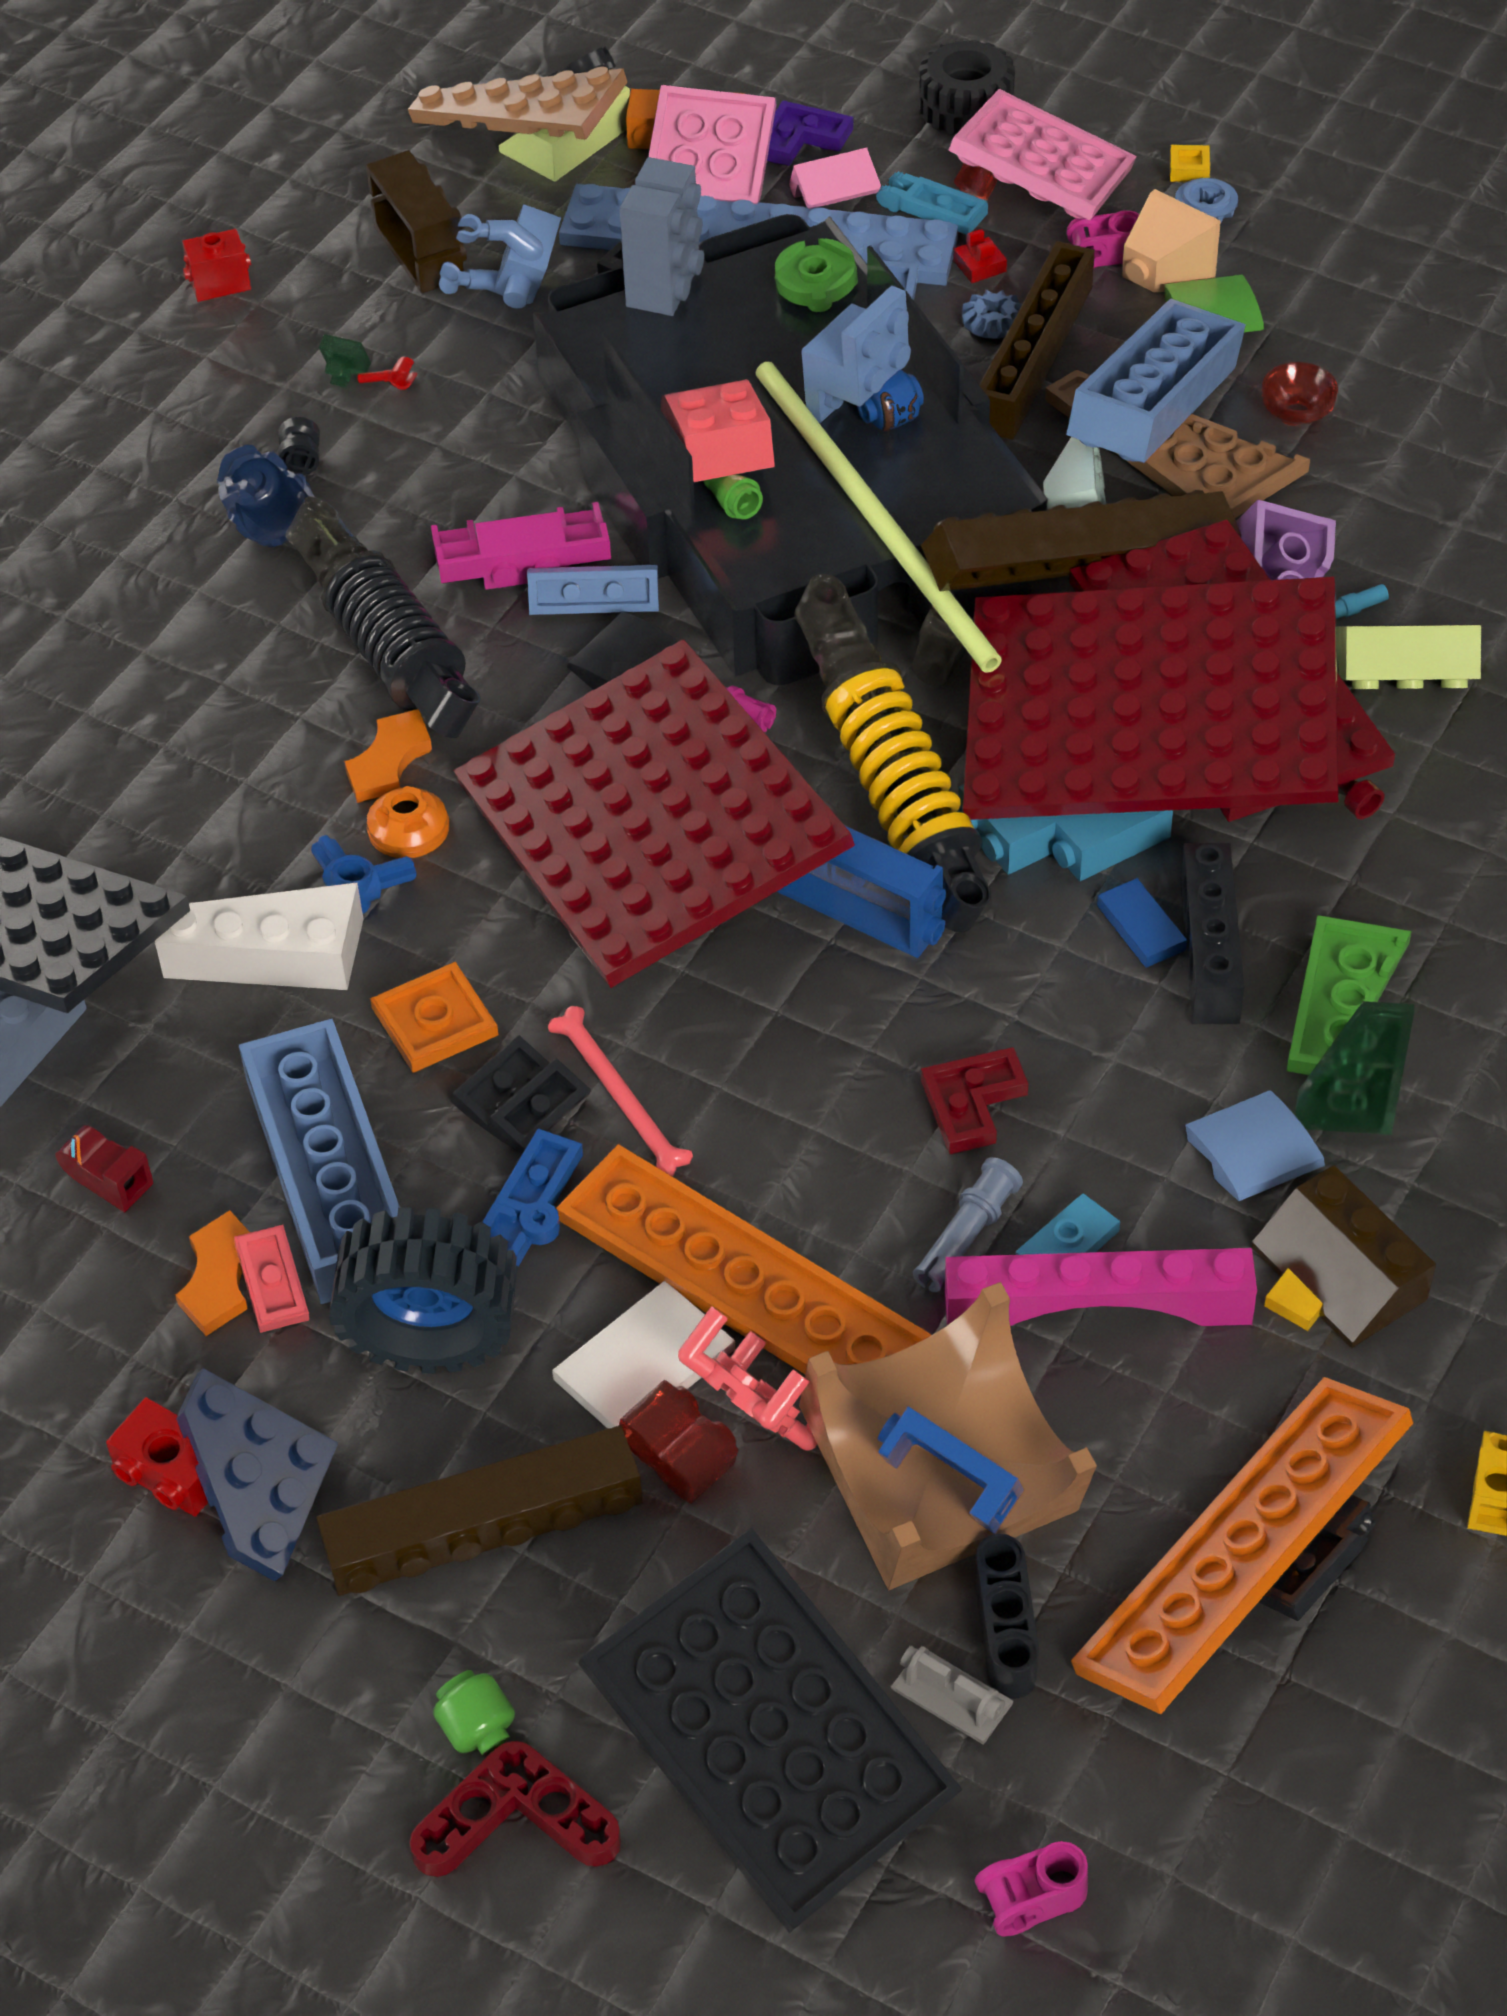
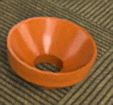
[367,786,449,858]

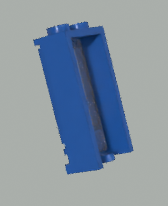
[777,825,946,958]

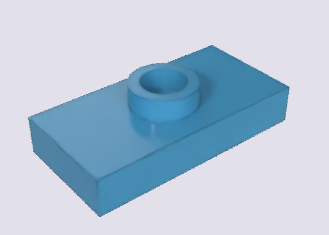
[1015,1193,1120,1255]

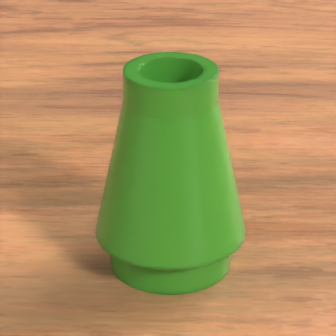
[704,474,763,519]

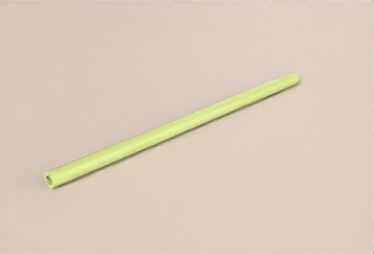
[756,362,1001,673]

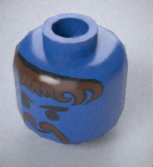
[857,369,924,431]

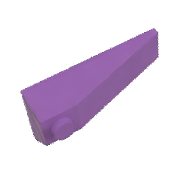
[1236,500,1336,580]

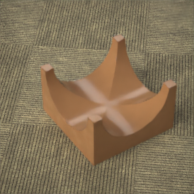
[799,1282,1097,1591]

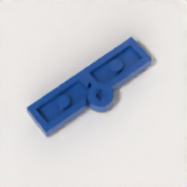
[482,1129,583,1267]

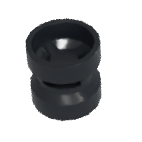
[278,417,320,475]

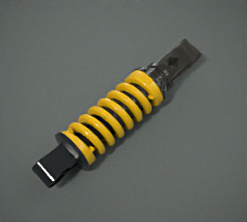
[795,574,991,932]

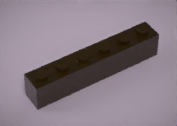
[979,241,1095,440]
[316,1425,643,1596]

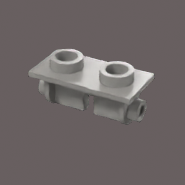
[891,1646,1013,1745]

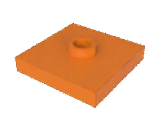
[370,962,499,1073]

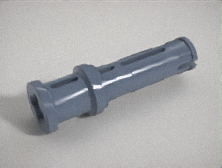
[913,1157,1023,1292]

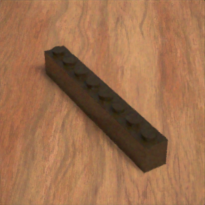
[921,490,1242,592]

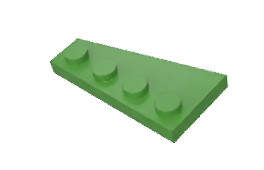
[1287,915,1412,1080]

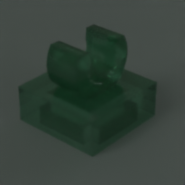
[319,334,371,388]

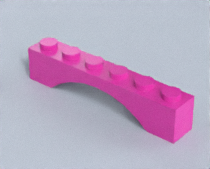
[945,1248,1257,1326]

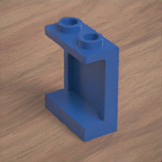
[877,1406,1024,1534]

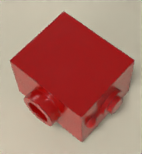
[182,228,251,302]

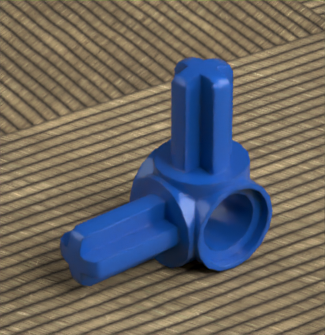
[311,835,417,914]

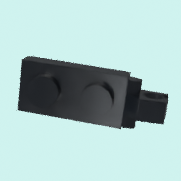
[1258,1495,1376,1621]

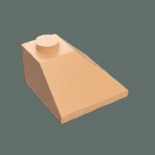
[1122,189,1221,293]

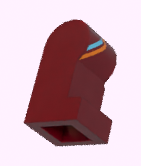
[55,1125,154,1213]

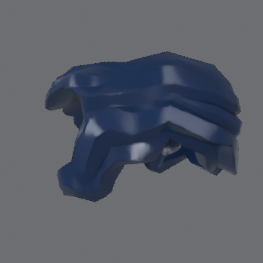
[217,445,316,548]

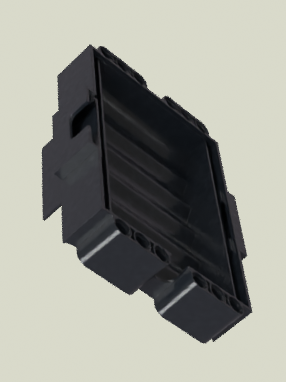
[533,214,1048,685]

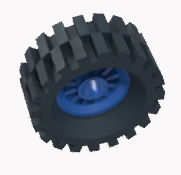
[329,1207,518,1374]

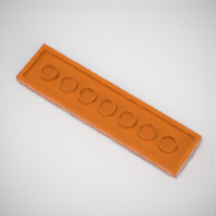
[556,1144,932,1374]
[1071,1377,1413,1715]

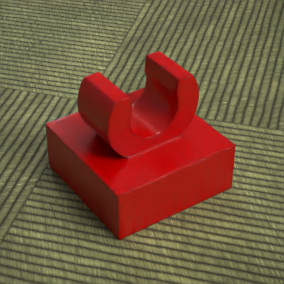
[953,229,1007,284]

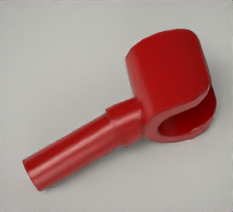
[358,357,418,390]

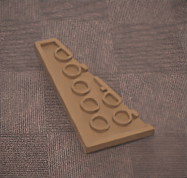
[408,67,627,140]
[1045,370,1310,518]

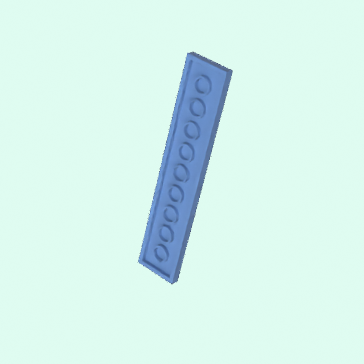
[559,183,959,286]

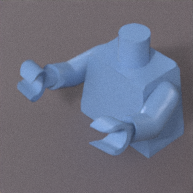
[439,204,561,308]

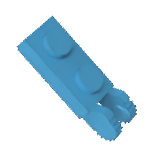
[875,171,988,235]

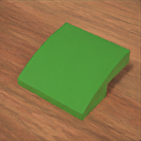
[1164,274,1264,333]

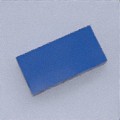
[1097,878,1187,968]

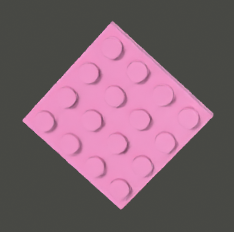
[948,89,1137,220]

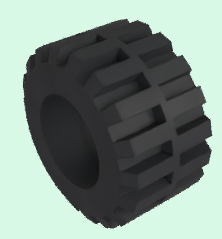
[919,40,1015,135]

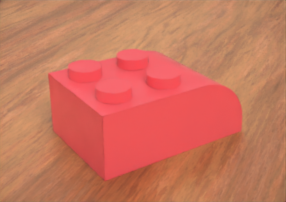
[661,379,775,482]

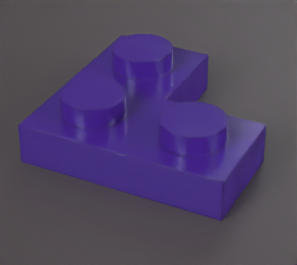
[767,100,854,166]

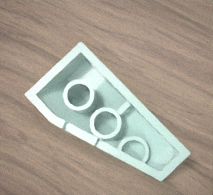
[1043,437,1107,510]

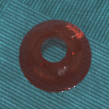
[1262,362,1338,426]

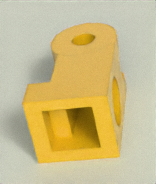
[1467,1431,1507,1536]

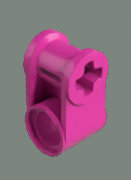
[1066,211,1139,268]
[974,1841,1088,1936]

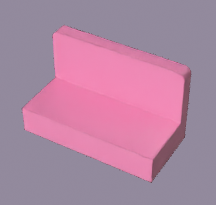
[789,148,881,209]

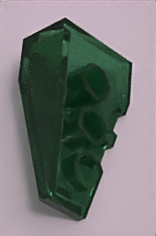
[1294,1001,1414,1135]

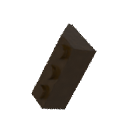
[1251,1165,1436,1348]

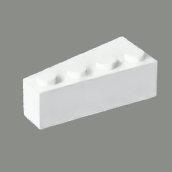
[155,883,363,990]

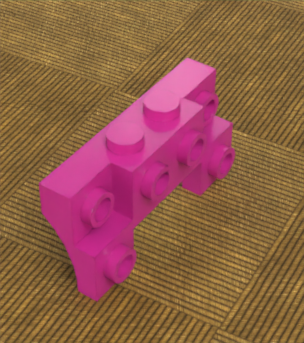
[431,502,611,590]

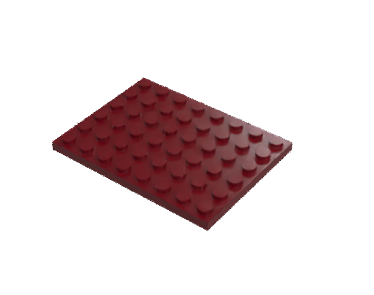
[963,576,1339,820]
[453,639,855,988]

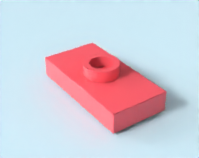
[234,1225,309,1333]

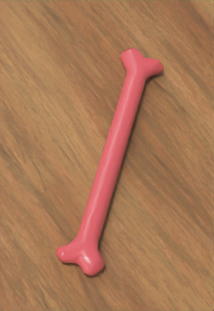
[548,1006,693,1177]

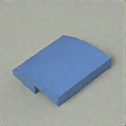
[1185,1090,1325,1201]

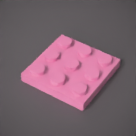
[648,85,776,204]

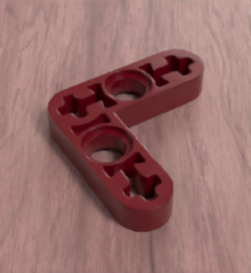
[409,1741,621,1877]

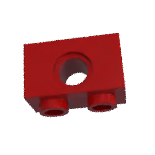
[106,1397,208,1517]

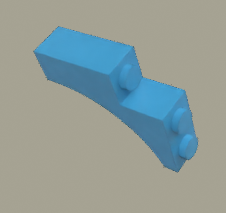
[958,784,1173,882]

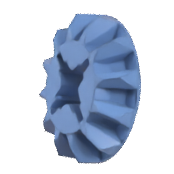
[1175,178,1238,224]
[962,289,1022,339]

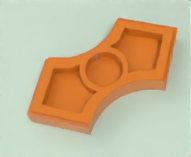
[344,709,432,803]
[175,1210,250,1336]

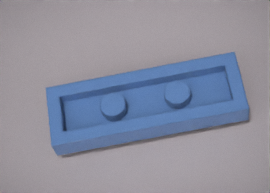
[527,565,659,615]

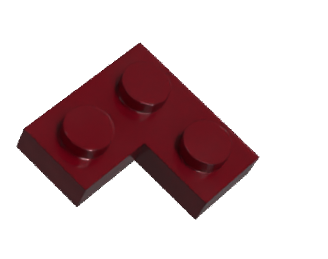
[921,1047,1028,1155]

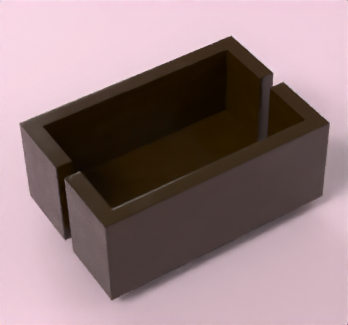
[366,150,467,294]

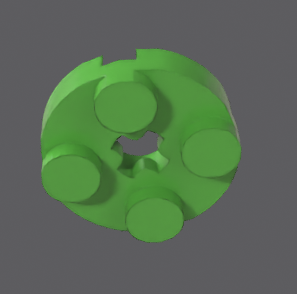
[775,239,858,312]

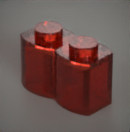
[619,1380,739,1504]

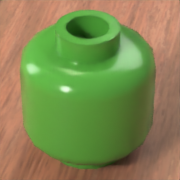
[433,1670,515,1756]

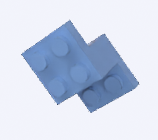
[801,285,911,423]

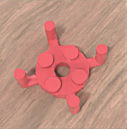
[678,1306,817,1451]

